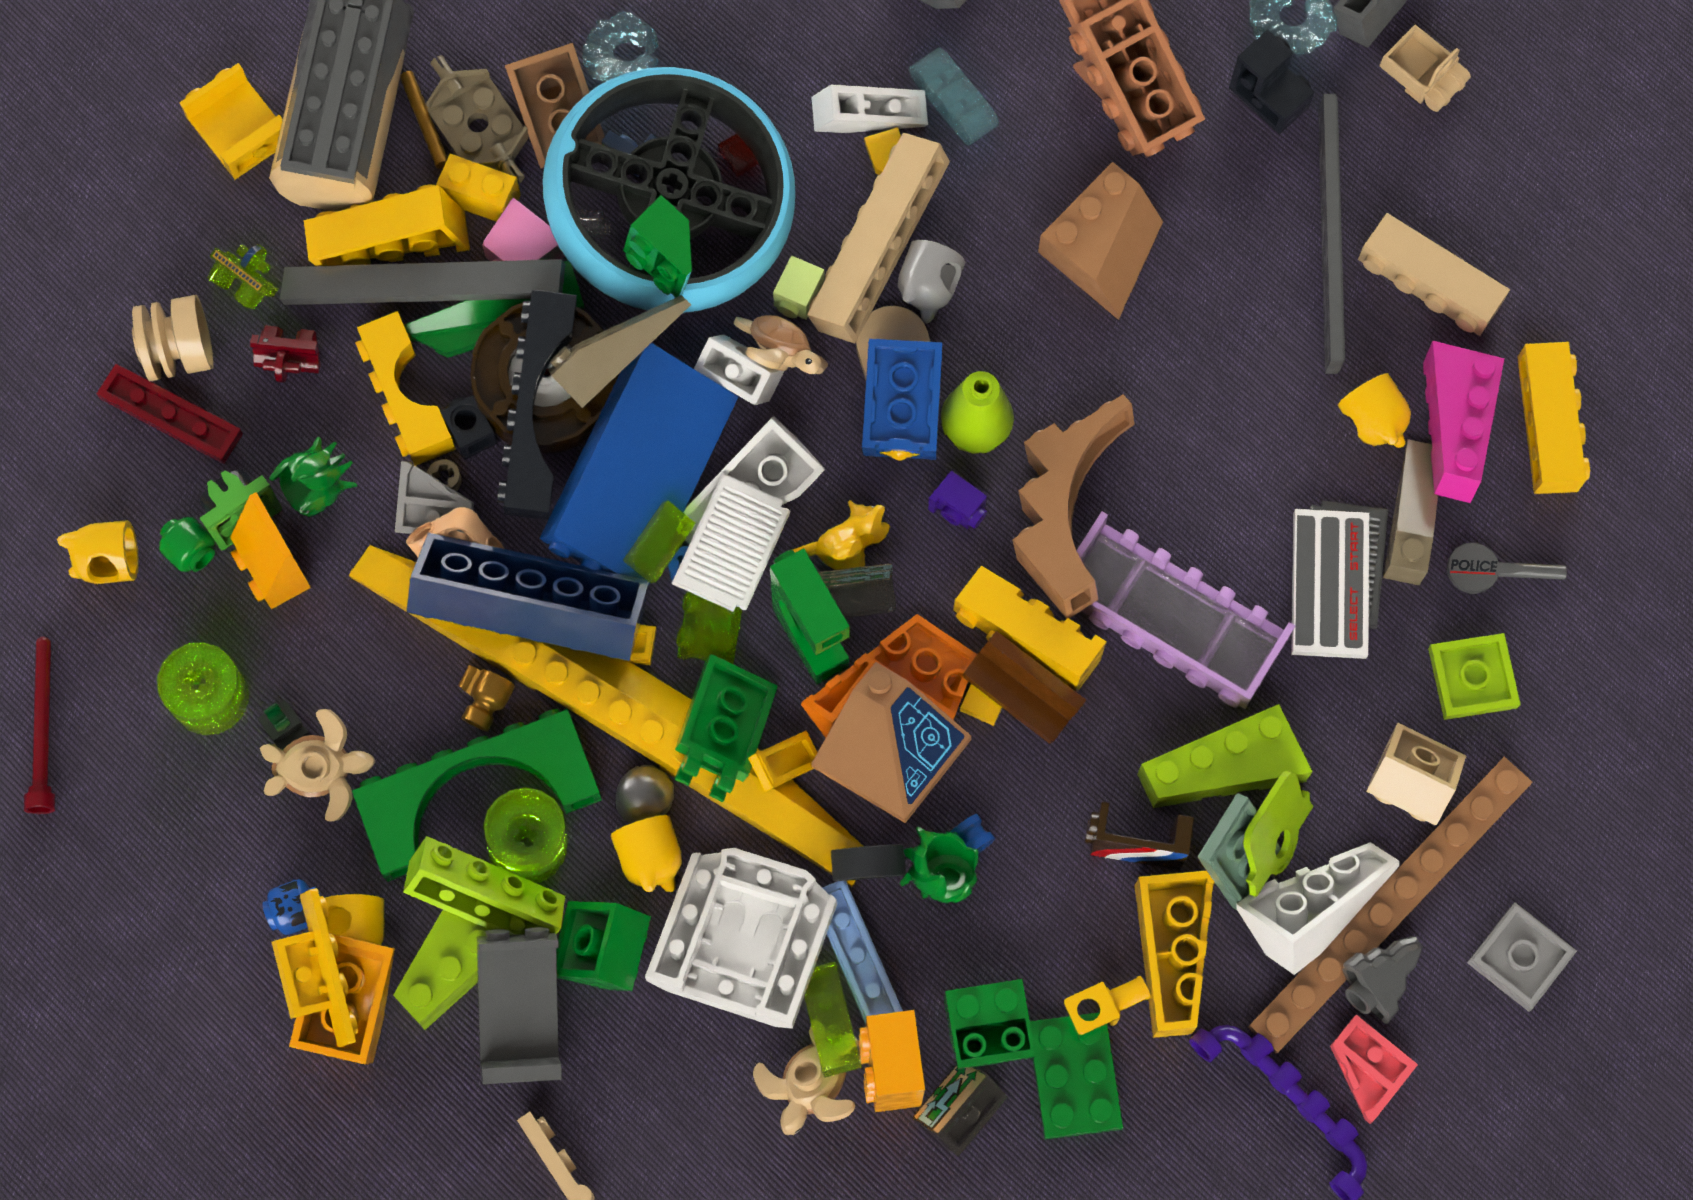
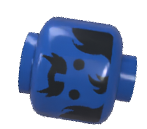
[262,879,321,935]

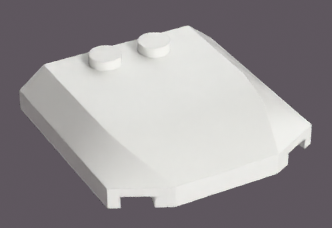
[645,848,837,1029]

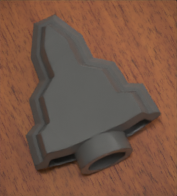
[1342,936,1423,1024]

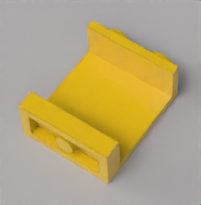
[179,63,283,180]

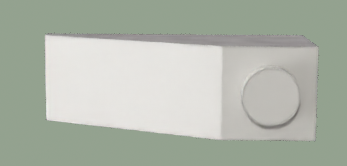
[812,85,928,133]

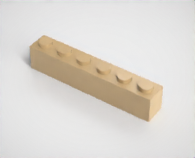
[807,133,950,344]

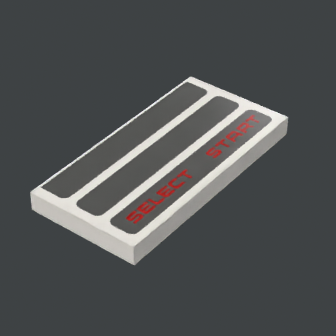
[1291,509,1369,659]

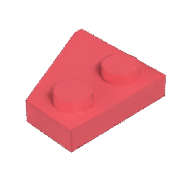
[1330,1015,1418,1124]

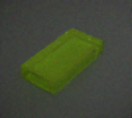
[623,500,696,583]

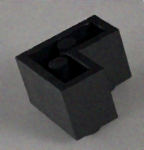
[1229,29,1314,134]

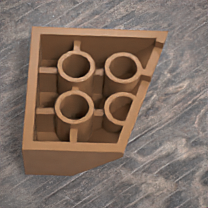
[1038,162,1163,320]

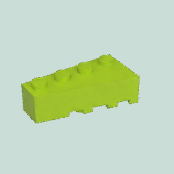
[1137,704,1312,808]

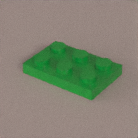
[1030,1012,1123,1140]

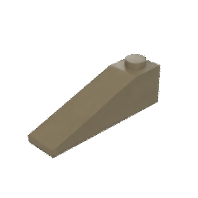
[548,295,691,408]
[1383,439,1438,585]

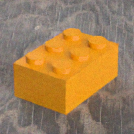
[858,1010,925,1112]

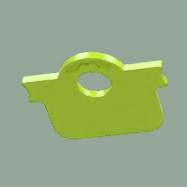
[1243,771,1313,897]

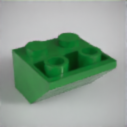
[623,195,692,298]
[944,979,1036,1069]

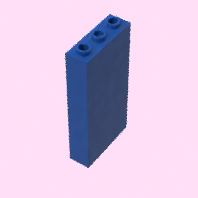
[539,343,738,586]

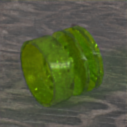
[157,642,249,735]
[483,788,568,883]

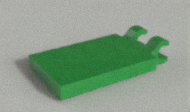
[675,654,778,802]

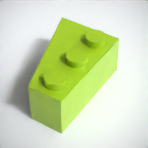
[393,910,490,1030]

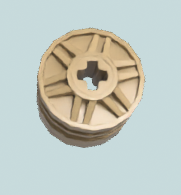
[132,295,214,381]

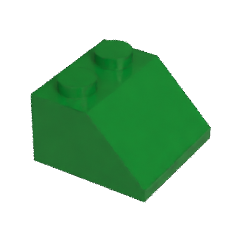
[556,901,651,991]

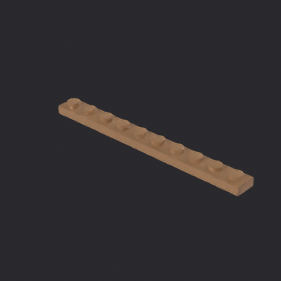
[1247,756,1533,1054]

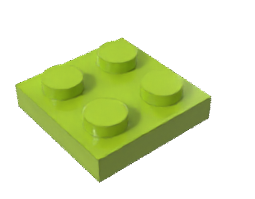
[1428,633,1521,720]

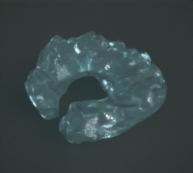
[1249,0,1337,57]
[582,11,660,83]

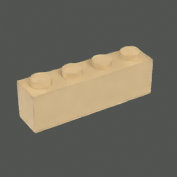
[1358,213,1510,336]

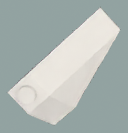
[675,416,825,544]
[1236,842,1399,975]

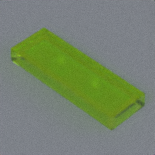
[804,961,862,1078]

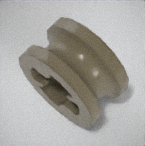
[427,459,462,492]

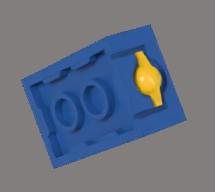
[862,339,943,461]

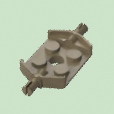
[426,55,529,183]

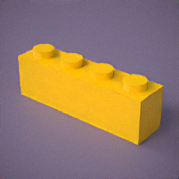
[1517,342,1590,494]

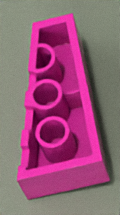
[1423,341,1505,503]

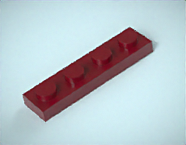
[96,364,243,464]

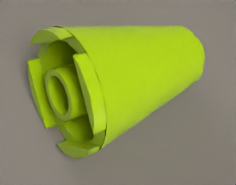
[941,371,1014,454]

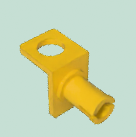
[1064,976,1151,1035]

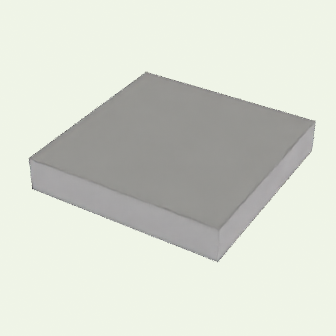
[1467,903,1577,1012]

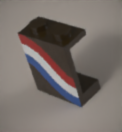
[1085,802,1194,870]

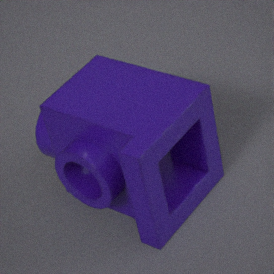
[928,470,988,530]

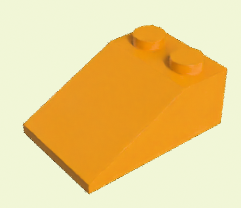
[230,492,311,610]
[289,933,395,1065]

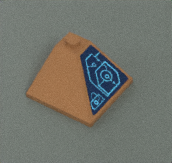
[811,662,972,823]

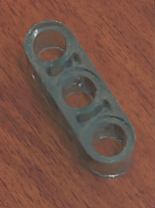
[909,47,999,145]

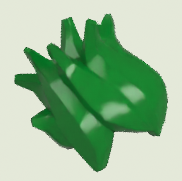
[269,437,358,517]
[900,827,979,903]

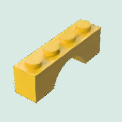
[355,311,455,466]

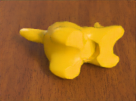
[792,500,890,571]

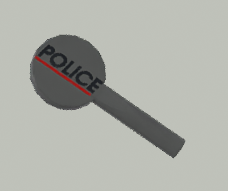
[1447,543,1567,594]

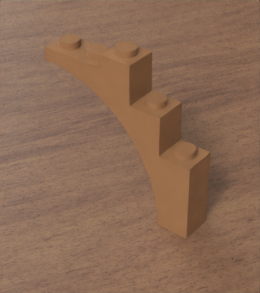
[1012,394,1135,619]

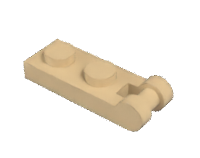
[517,1112,595,1200]

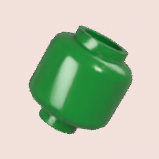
[159,517,215,572]

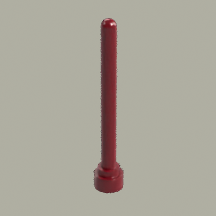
[24,636,56,814]

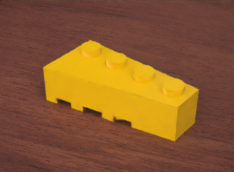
[304,184,470,266]
[953,566,1107,692]
[1135,871,1214,1038]

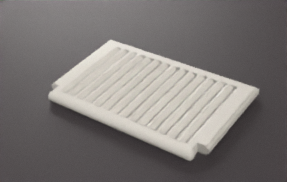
[672,473,791,612]

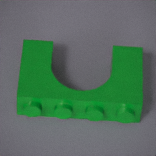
[770,548,850,685]

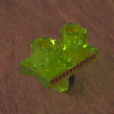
[207,244,279,309]

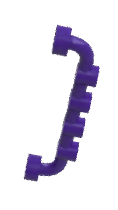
[1189,1025,1367,1200]

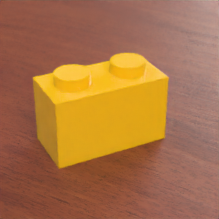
[436,153,521,222]

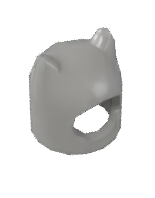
[898,240,966,324]

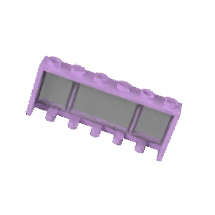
[1077,511,1295,709]

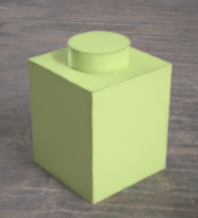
[773,256,825,320]

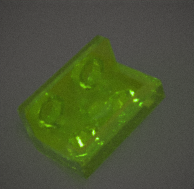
[676,591,742,664]

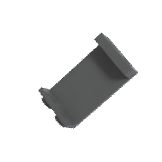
[477,927,562,1084]

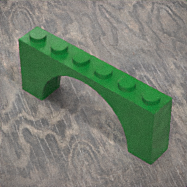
[352,709,602,882]

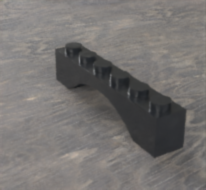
[497,290,577,520]

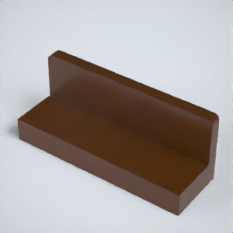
[963,631,1086,743]

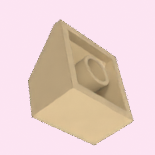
[1367,723,1466,825]

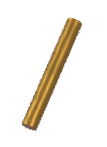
[400,71,448,169]

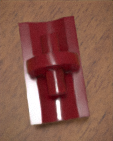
[250,325,321,383]

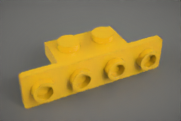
[272,888,358,1047]

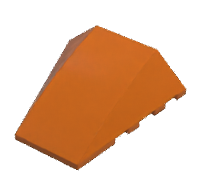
[801,614,977,738]

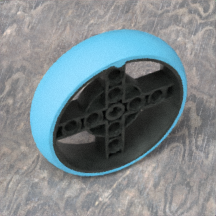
[543,67,795,313]

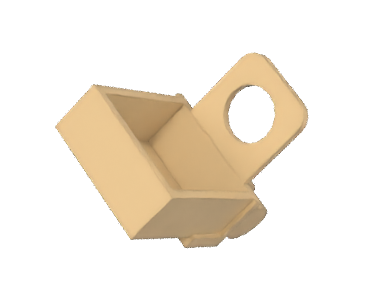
[1380,24,1471,112]

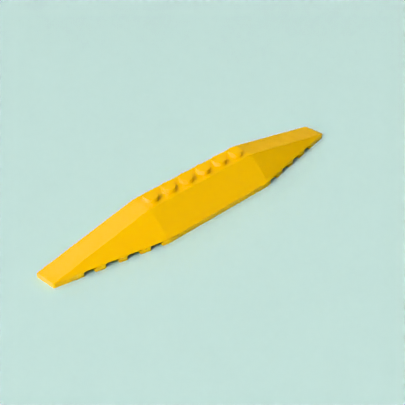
[349,545,864,887]

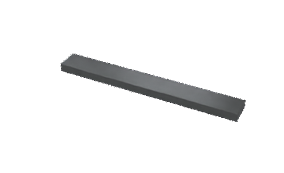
[1318,94,1345,374]
[280,259,565,305]

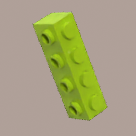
[403,836,565,935]

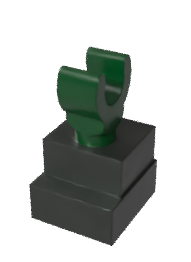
[258,700,310,750]

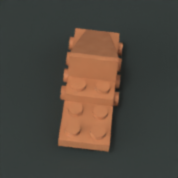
[1059,0,1205,158]

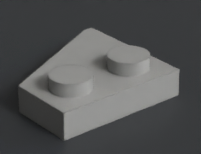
[395,461,474,534]

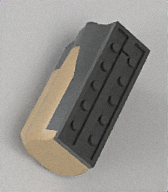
[269,0,414,212]

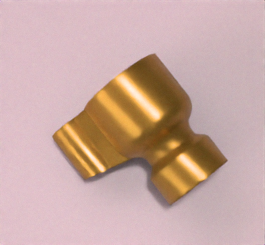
[458,665,515,732]

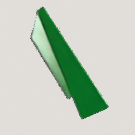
[404,261,585,358]

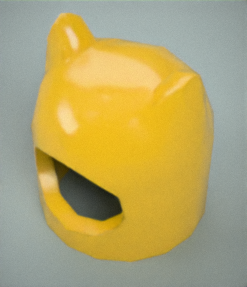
[1338,373,1411,448]
[57,520,139,584]
[611,815,682,892]
[325,894,384,945]

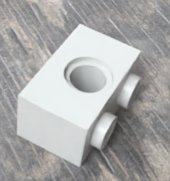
[694,334,784,405]

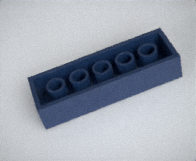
[406,532,649,661]

